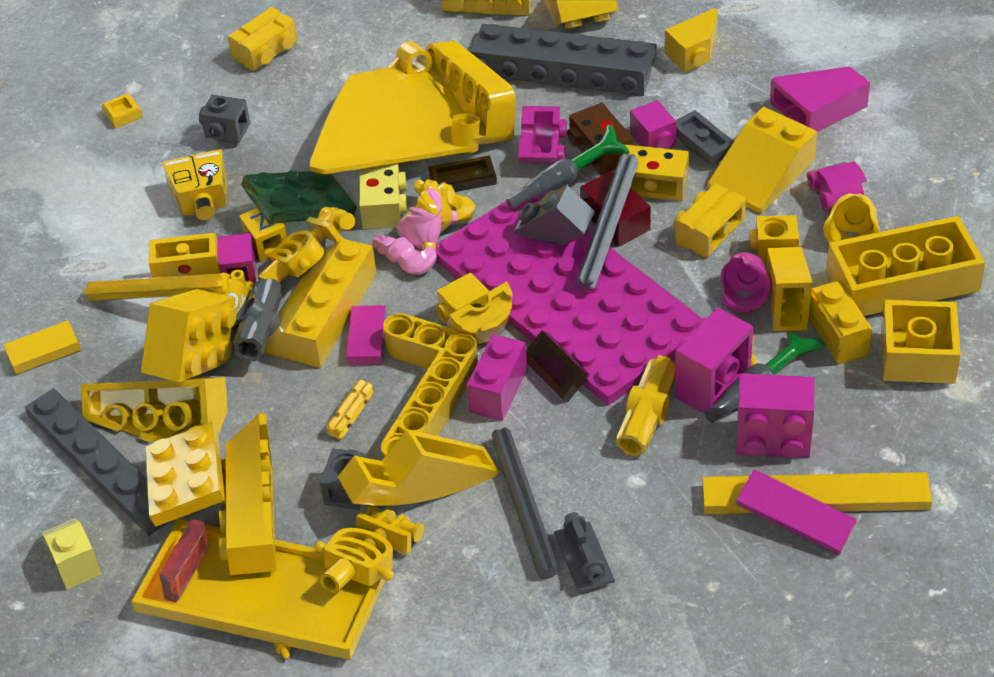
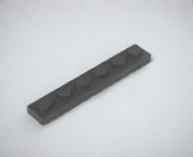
[25,388,169,536]

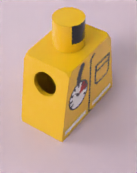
[162,149,227,220]

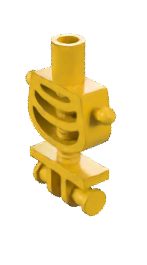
[257,207,355,283]
[314,505,425,594]

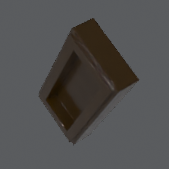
[428,155,497,192]
[526,330,590,402]

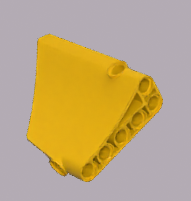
[309,40,516,174]

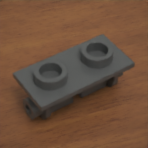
[554,512,615,593]

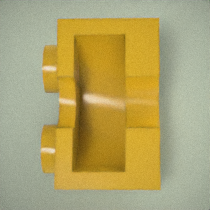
[447,281,512,344]

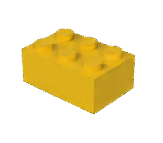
[141,288,237,382]

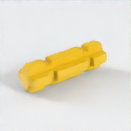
[326,379,374,440]

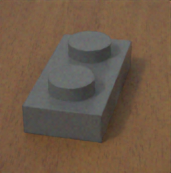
[676,110,734,166]

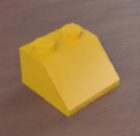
[544,0,618,30]

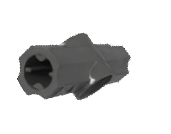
[233,278,282,361]

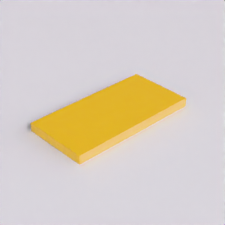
[131,519,386,660]

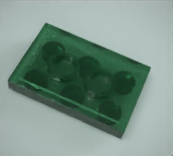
[241,171,357,224]

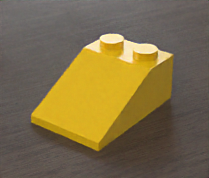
[707,106,817,214]

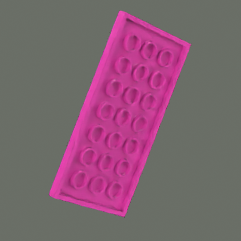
[435,196,702,406]

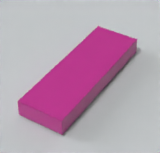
[736,469,857,555]

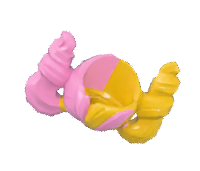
[372,179,476,275]

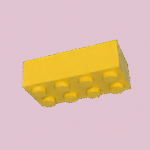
[826,215,985,316]

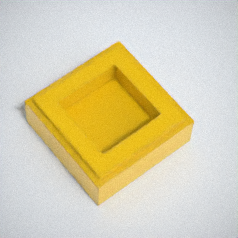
[101,93,143,129]

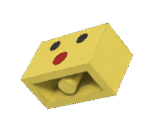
[360,163,407,229]

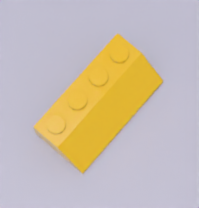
[264,238,377,368]

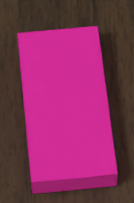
[346,305,387,365]

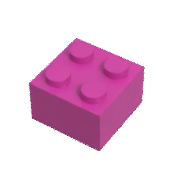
[674,308,753,414]
[736,373,815,458]

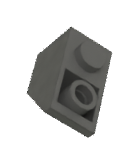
[513,185,595,246]

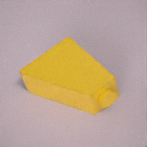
[766,247,812,331]

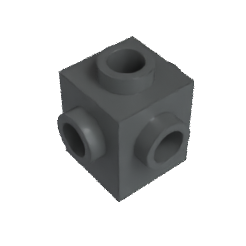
[199,94,251,143]

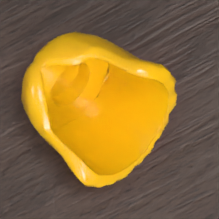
[823,193,880,242]

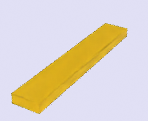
[702,472,932,514]

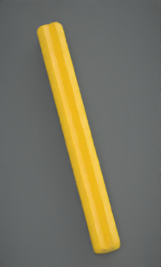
[84,273,229,301]

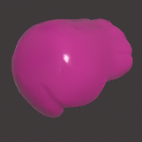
[721,252,772,313]

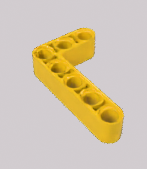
[381,313,478,459]

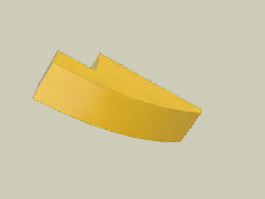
[338,429,500,506]

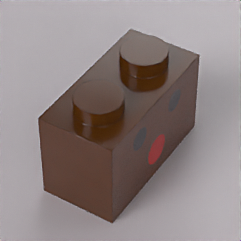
[567,102,634,176]

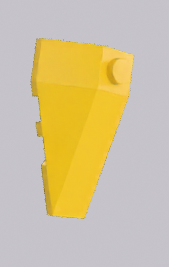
[81,377,228,442]

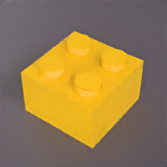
[881,300,961,384]

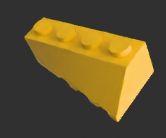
[219,413,276,575]

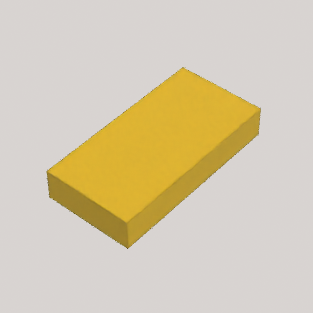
[3,320,81,374]

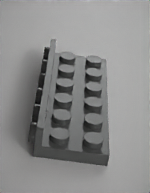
[466,23,657,96]

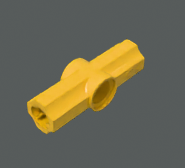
[616,355,675,457]

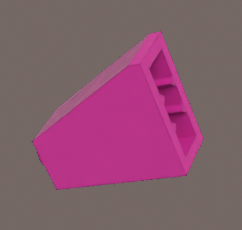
[770,66,870,132]

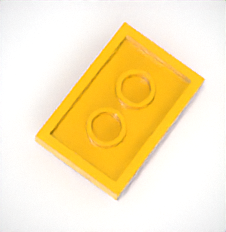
[146,421,225,527]

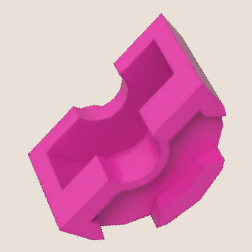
[518,106,567,163]
[806,161,872,213]

